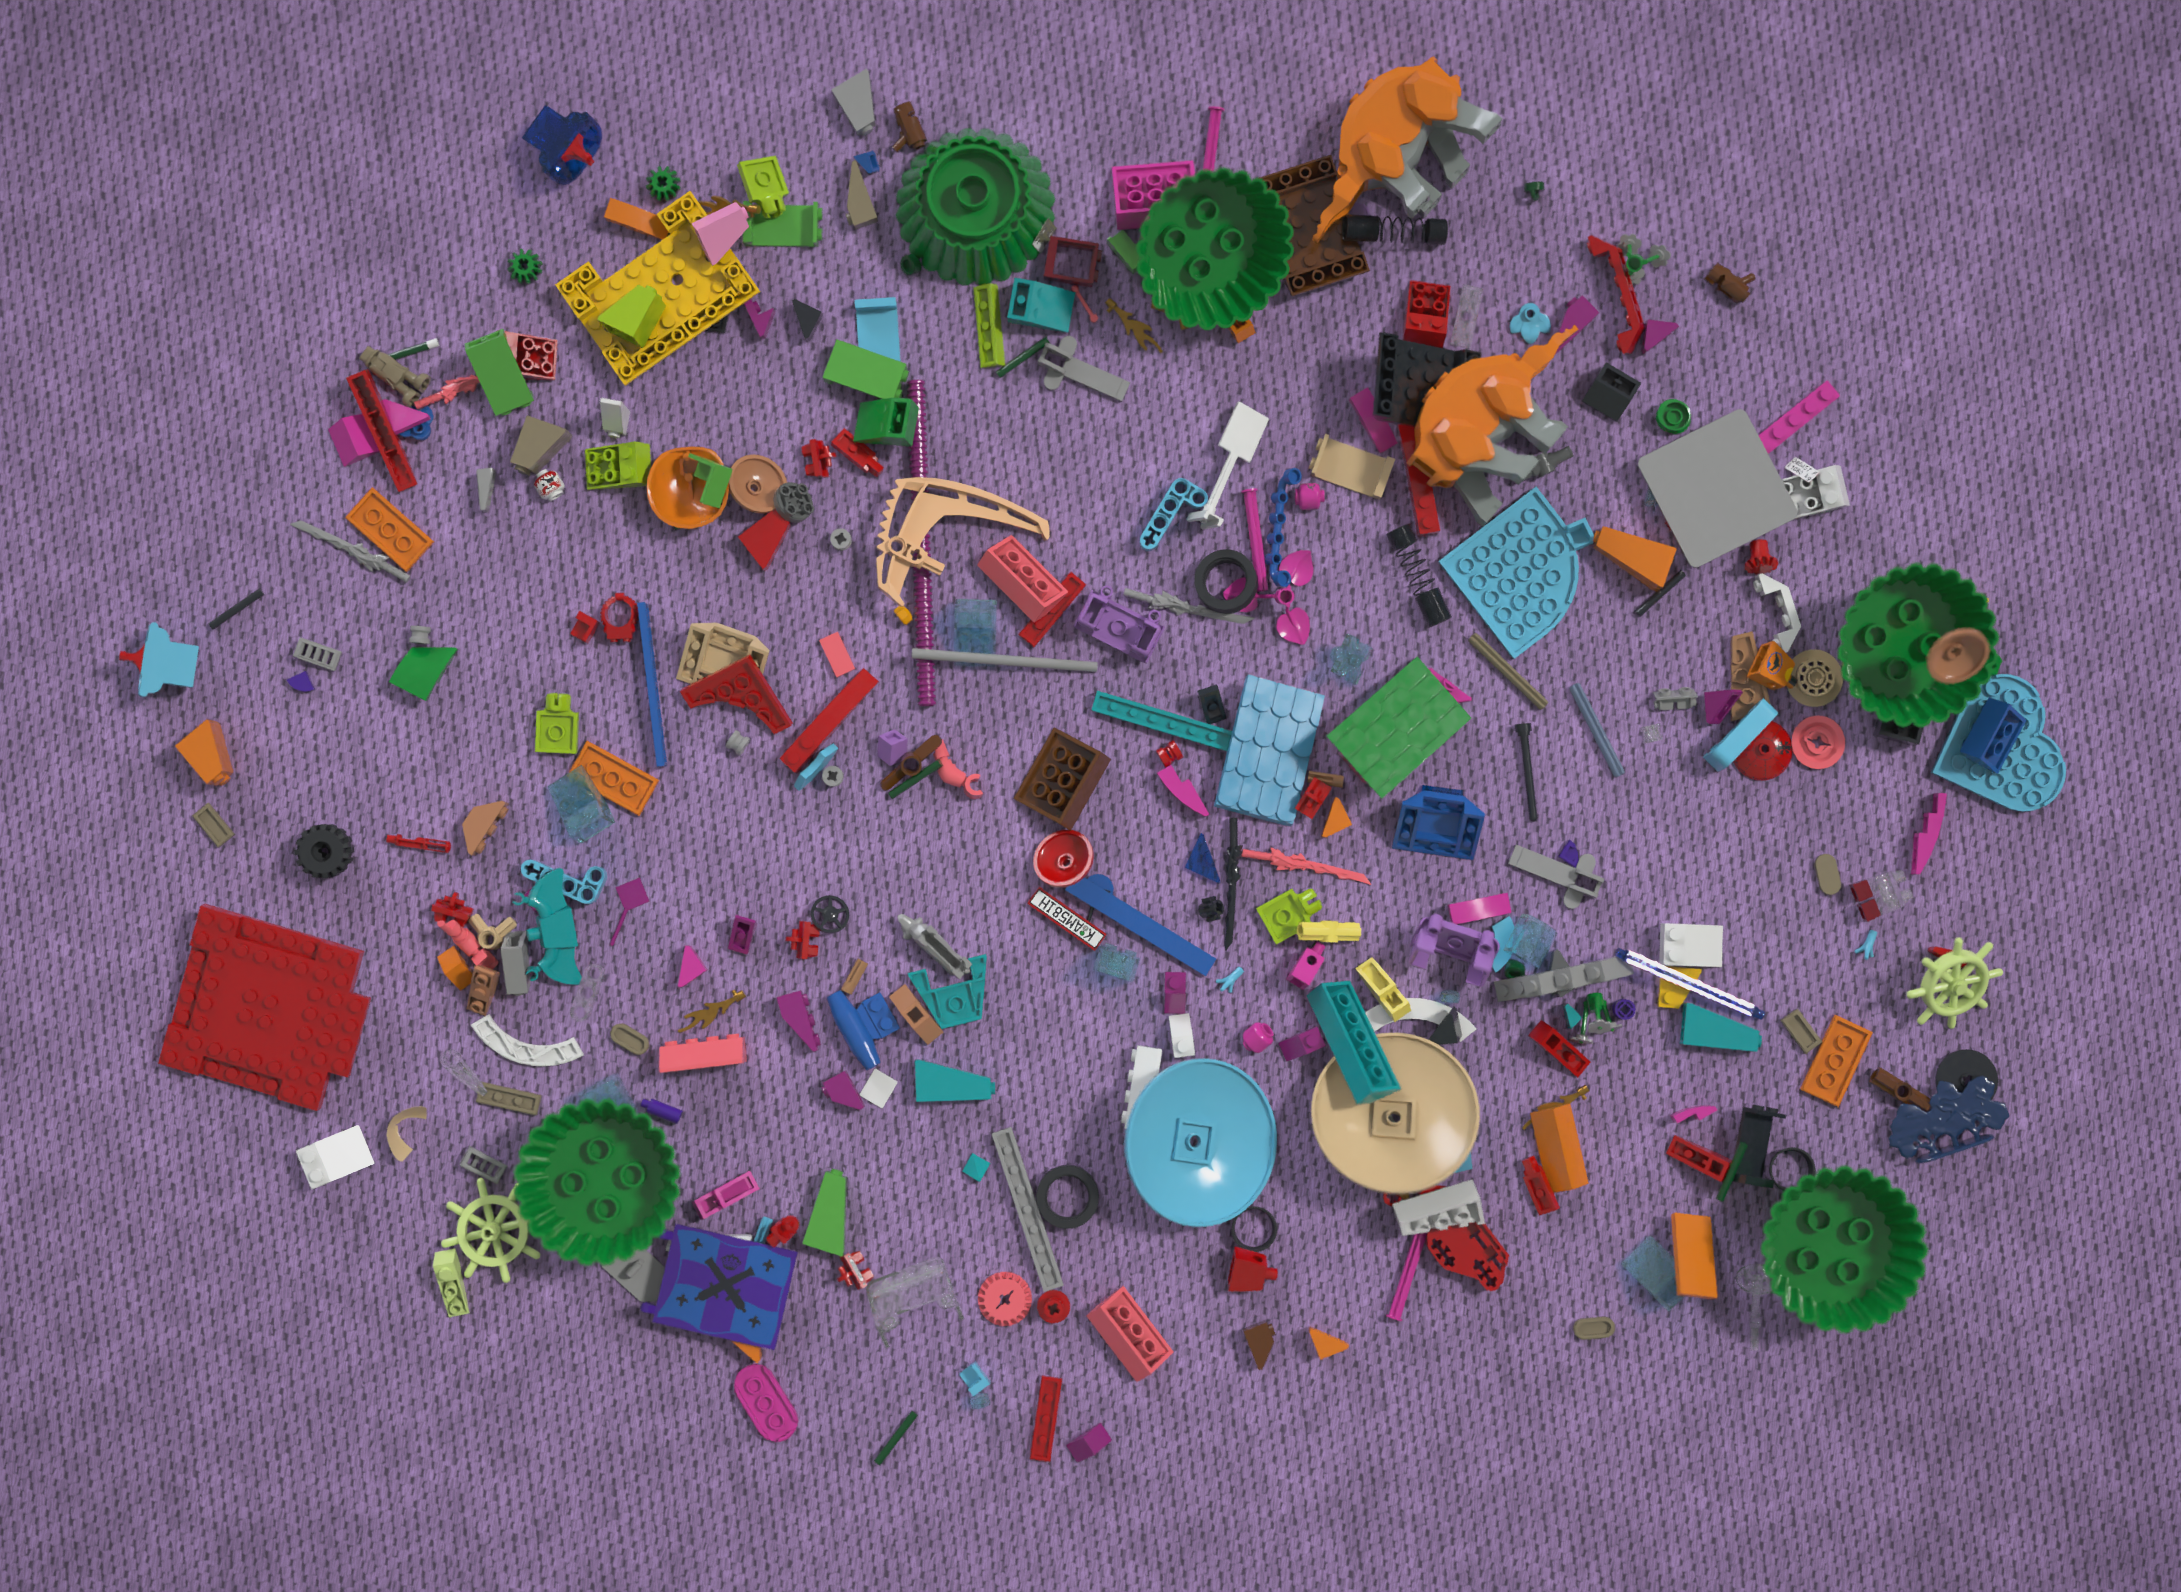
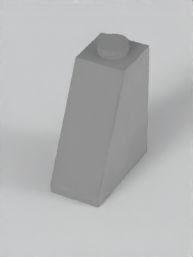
[831,69,876,136]
[501,931,530,996]

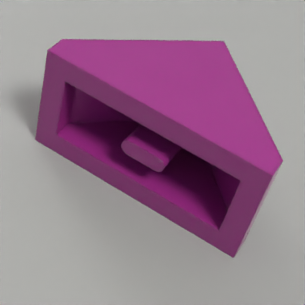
[1641,319,1679,355]
[1704,689,1743,724]
[1066,1422,1112,1463]

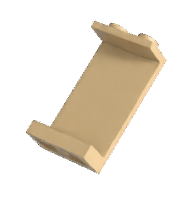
[1308,434,1395,500]

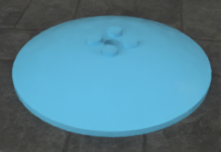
[1125,1058,1277,1227]

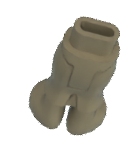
[359,346,431,408]

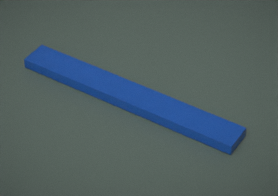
[637,602,667,768]
[1065,878,1216,976]

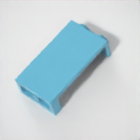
[855,297,901,362]

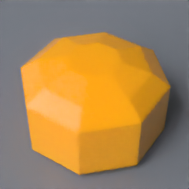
[894,606,913,625]

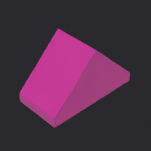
[678,945,708,987]

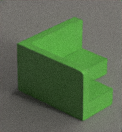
[1107,230,1139,274]
[688,453,733,508]

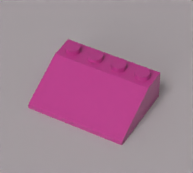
[1112,160,1195,230]

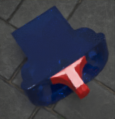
[522,105,603,186]

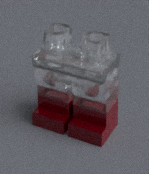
[1849,870,1914,922]

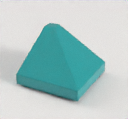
[963,1153,990,1182]

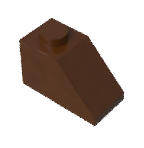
[1243,1320,1276,1370]

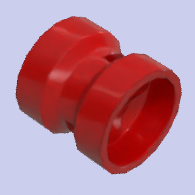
[1156,740,1184,768]

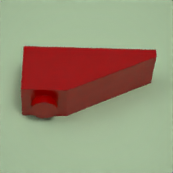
[1528,1020,1591,1078]
[1666,1135,1732,1182]

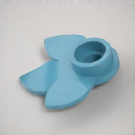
[1510,303,1551,345]

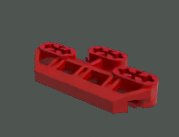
[1417,1185,1509,1291]

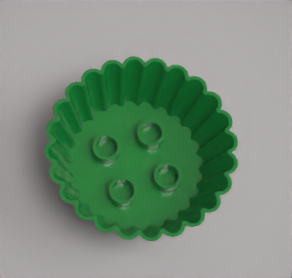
[896,128,1055,286]
[1136,167,1294,330]
[1838,563,1999,727]
[514,1099,680,1266]
[1761,1165,1928,1334]

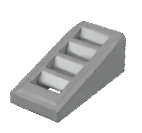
[476,468,496,513]
[293,637,342,671]
[459,1145,507,1184]

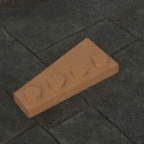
[1731,631,1771,721]

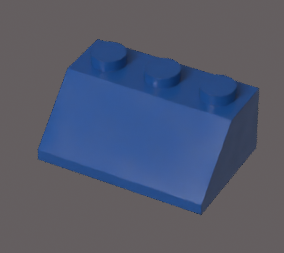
[1960,697,2027,774]

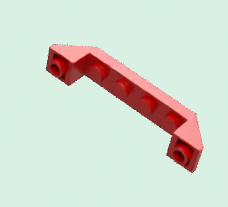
[1587,235,1645,355]

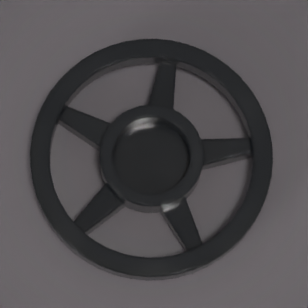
[810,895,850,934]

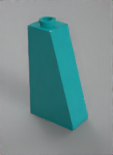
[1680,1002,1762,1052]
[915,1059,996,1102]

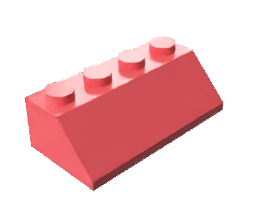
[977,535,1068,622]
[659,1033,747,1073]
[1086,1286,1173,1382]

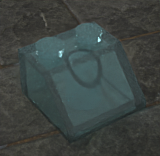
[1503,914,1558,970]
[1093,943,1140,982]
[578,1073,637,1110]

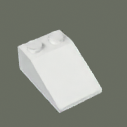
[1659,923,1723,967]
[296,1125,374,1189]

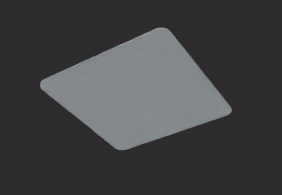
[1638,409,1798,567]

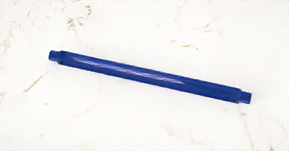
[1615,948,1765,1020]

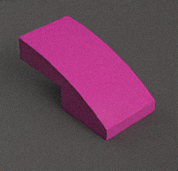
[1670,1105,1717,1124]

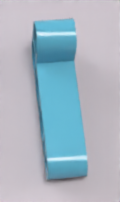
[1140,478,1208,551]
[1703,698,1778,772]
[521,860,607,904]

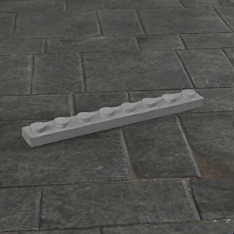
[992,1127,1064,1292]

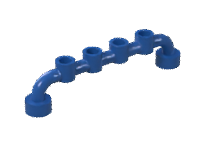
[1265,468,1302,587]

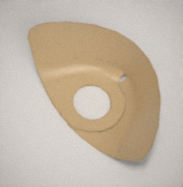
[387,1106,427,1162]

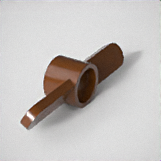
[880,735,942,791]

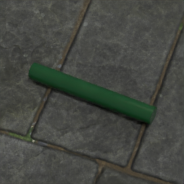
[996,336,1050,378]
[888,759,943,799]
[1716,1142,1748,1202]
[874,1410,918,1465]

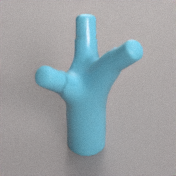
[1855,930,1878,960]
[1216,966,1244,993]

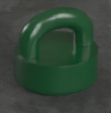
[1524,181,1545,201]
[900,254,922,275]
[1504,959,1526,979]

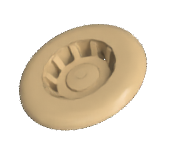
[1787,649,1843,707]

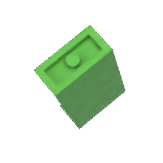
[743,201,823,247]
[465,329,534,416]
[823,339,910,399]

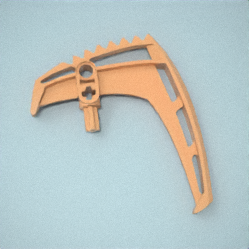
[876,477,1049,607]

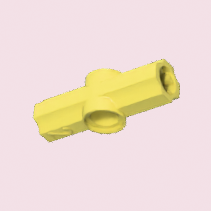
[1297,921,1361,942]

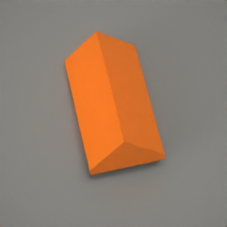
[1530,1103,1589,1193]

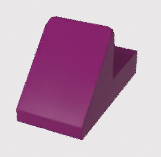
[744,299,775,340]
[728,915,757,955]
[1164,972,1186,1014]

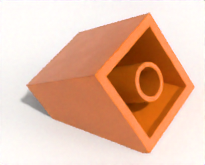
[175,719,233,786]

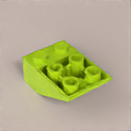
[585,441,651,490]

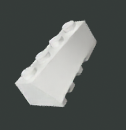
[1121,1045,1162,1128]
[1393,1180,1485,1236]

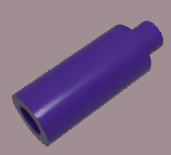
[640,1098,683,1124]

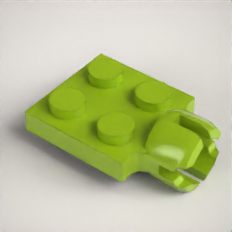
[737,156,789,219]
[535,693,579,754]
[1256,888,1322,944]

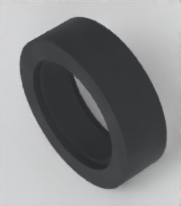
[1194,549,1258,614]
[1036,1165,1099,1229]

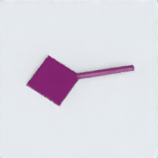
[610,877,650,946]

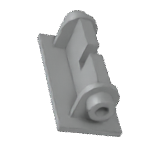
[1653,687,1698,711]

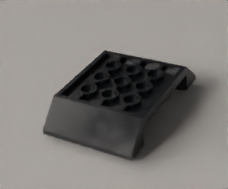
[1373,332,1482,427]

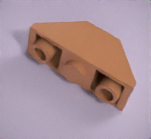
[462,801,509,856]
[467,965,500,1016]
[889,984,944,1045]

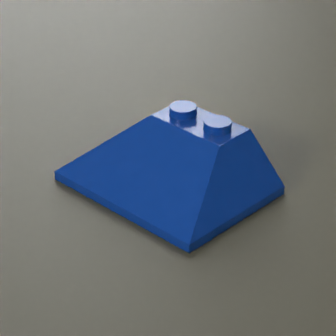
[1392,790,1485,860]

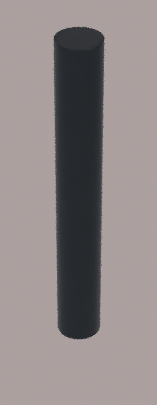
[1635,570,1686,617]
[208,588,265,630]

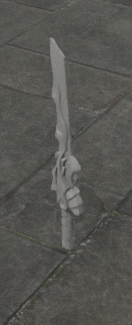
[290,521,411,583]
[1123,588,1254,624]

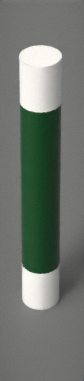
[388,338,439,360]

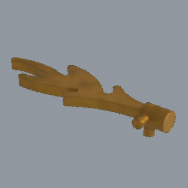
[698,195,761,218]
[1105,297,1163,353]
[678,990,746,1032]
[1522,1084,1589,1130]

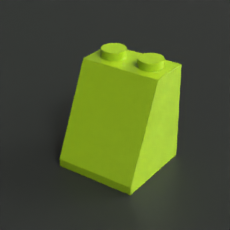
[597,285,666,348]

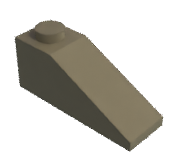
[845,160,878,230]

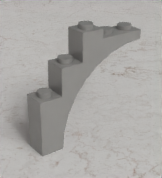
[1494,954,1634,1002]

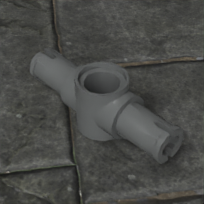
[1523,446,1574,481]

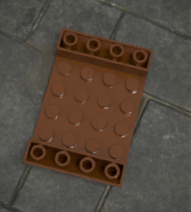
[1260,154,1370,297]

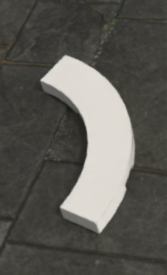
[1365,998,1476,1042]
[471,1014,584,1066]

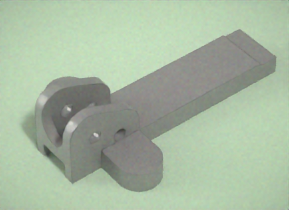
[1037,336,1130,402]
[1508,845,1604,909]

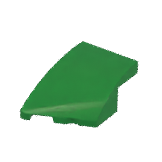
[389,647,458,701]

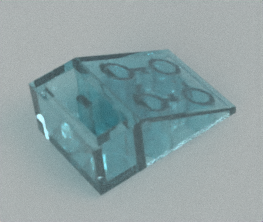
[954,599,997,667]
[547,765,615,843]
[1621,1235,1684,1312]

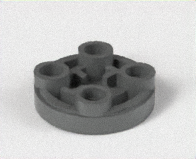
[773,482,814,523]

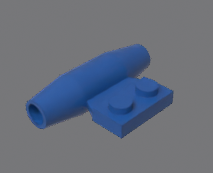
[826,990,900,1071]

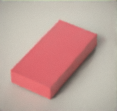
[819,632,855,678]

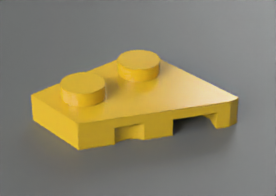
[1657,966,1702,1009]

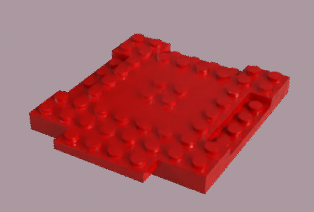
[158,903,371,1111]

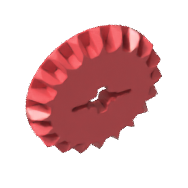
[1791,715,1845,769]
[978,1272,1032,1326]

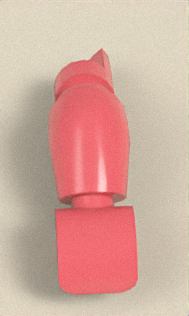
[933,739,984,799]
[437,920,498,969]

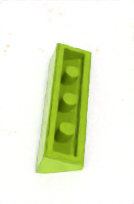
[973,283,1005,368]

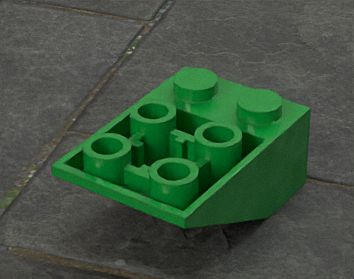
[853,398,919,447]

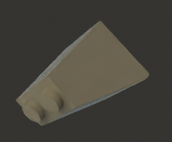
[510,415,572,476]

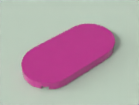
[734,1364,798,1442]

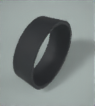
[1769,1147,1816,1191]
[1232,1206,1277,1252]

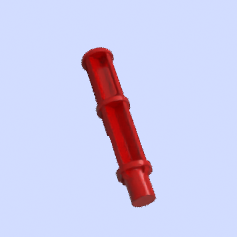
[386,834,451,853]

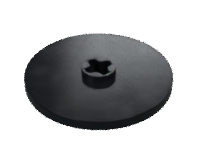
[1935,1049,1998,1100]

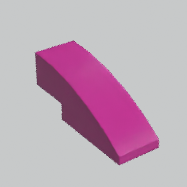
[1349,387,1398,454]
[1157,765,1209,817]
[1447,893,1512,924]
[692,1171,760,1220]

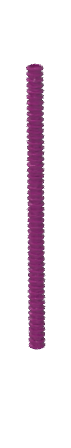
[907,380,936,706]

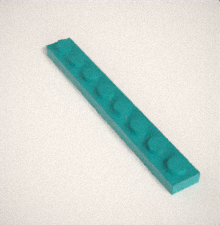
[1091,691,1232,752]

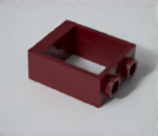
[1044,236,1102,288]

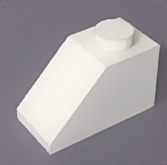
[1169,1013,1195,1058]

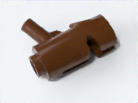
[892,101,927,153]
[1704,262,1756,304]

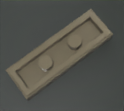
[476,1081,542,1116]

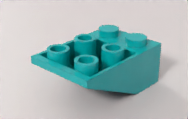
[1007,277,1076,333]

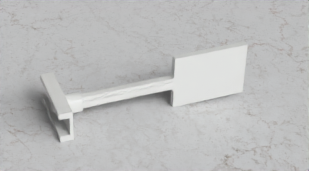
[1187,401,1269,530]

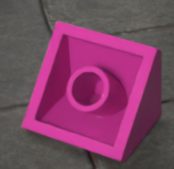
[328,414,380,467]

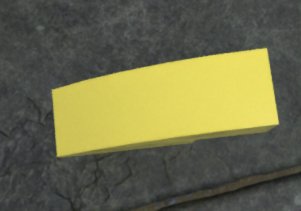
[1355,957,1411,1022]

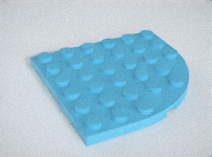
[1438,487,1579,659]

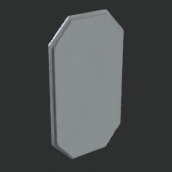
[602,1250,665,1302]

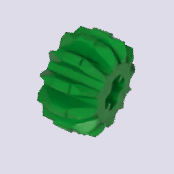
[646,166,681,201]
[507,249,543,284]

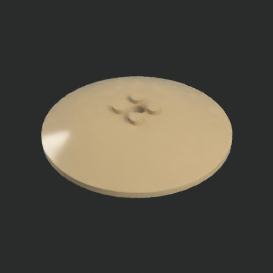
[1311,1033,1480,1194]

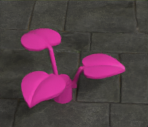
[1223,550,1313,645]

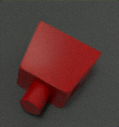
[1228,1247,1278,1291]

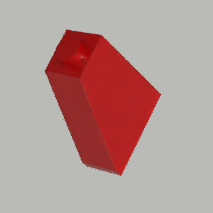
[738,508,791,571]

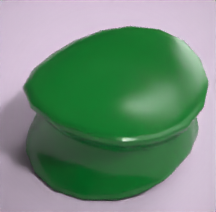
[1656,399,1691,434]

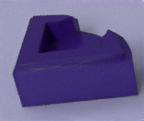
[287,671,315,692]
[1558,840,1579,868]

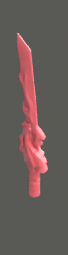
[414,374,480,409]
[1241,848,1371,885]

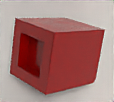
[571,611,600,644]

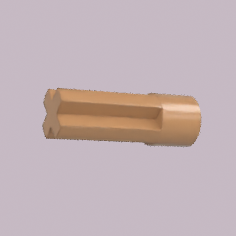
[1307,771,1344,788]
[841,958,868,995]

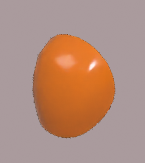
[647,446,729,529]

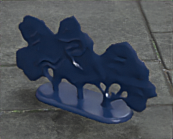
[1889,1076,2010,1164]

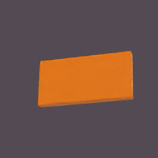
[345,487,434,572]
[567,741,660,816]
[1800,1015,1873,1107]
[1671,1212,1717,1300]

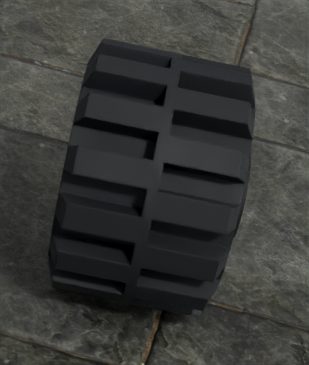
[294,824,354,879]

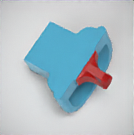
[119,622,199,697]

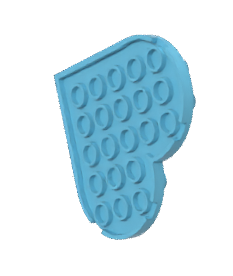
[1930,674,2066,811]

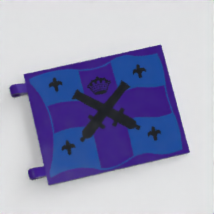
[640,1223,798,1350]

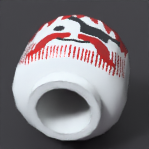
[534,469,565,501]

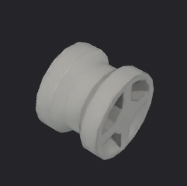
[830,528,852,551]
[409,626,431,644]
[725,730,750,756]
[822,766,844,787]

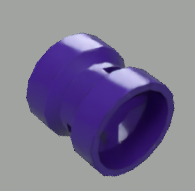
[1612,999,1636,1020]

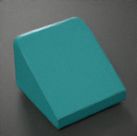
[1562,1003,1582,1029]

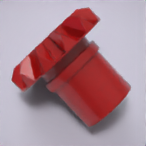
[1745,539,1779,575]
[1037,1289,1070,1323]

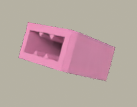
[692,202,749,265]

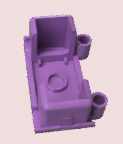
[1073,585,1165,664]
[1409,914,1500,987]

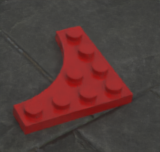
[680,654,793,734]

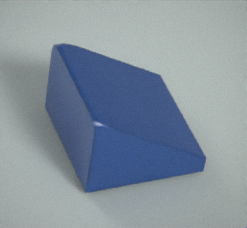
[854,151,880,173]

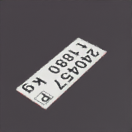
[1785,457,1820,482]

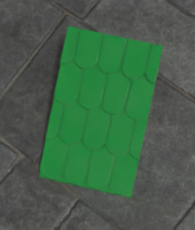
[1326,657,1471,799]

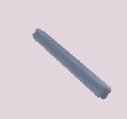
[1569,683,1625,777]

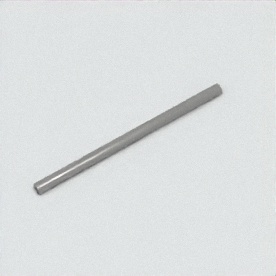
[912,648,1098,672]

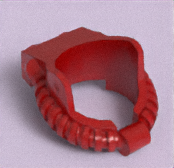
[600,593,639,642]

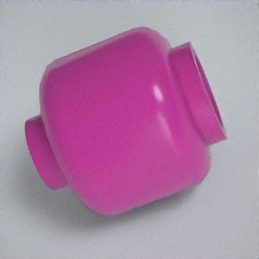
[1295,483,1325,510]
[1243,1022,1274,1053]

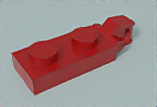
[831,428,884,478]
[1522,1156,1560,1216]

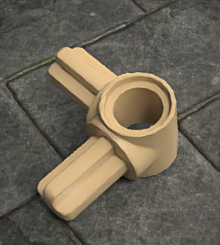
[469,914,517,950]

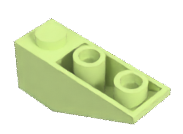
[433,1248,470,1317]

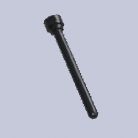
[1515,723,1538,822]

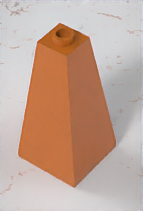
[1593,526,1677,591]

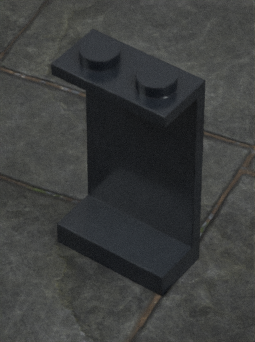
[1733,1104,1786,1189]

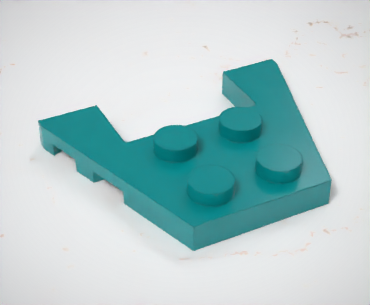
[908,954,987,1029]

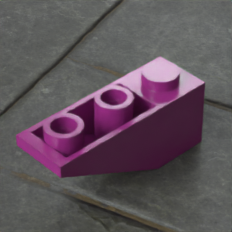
[777,990,821,1052]

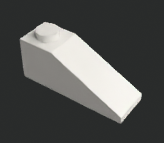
[600,398,630,438]

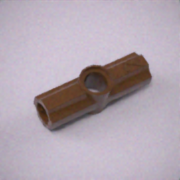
[1869,1067,1931,1112]

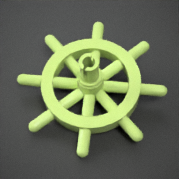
[1906,937,2003,1029]
[441,1178,541,1283]

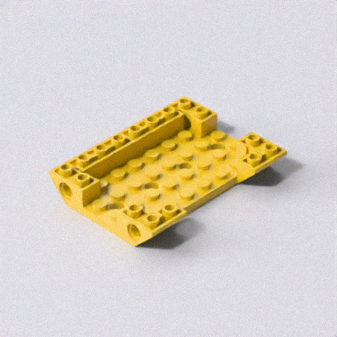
[555,191,760,386]

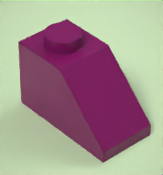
[1278,1026,1326,1062]
[822,1070,865,1110]

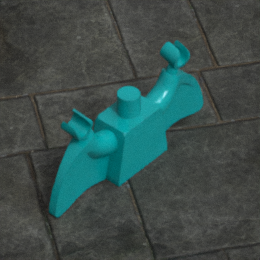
[512,868,583,985]

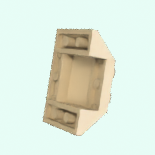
[676,623,770,684]

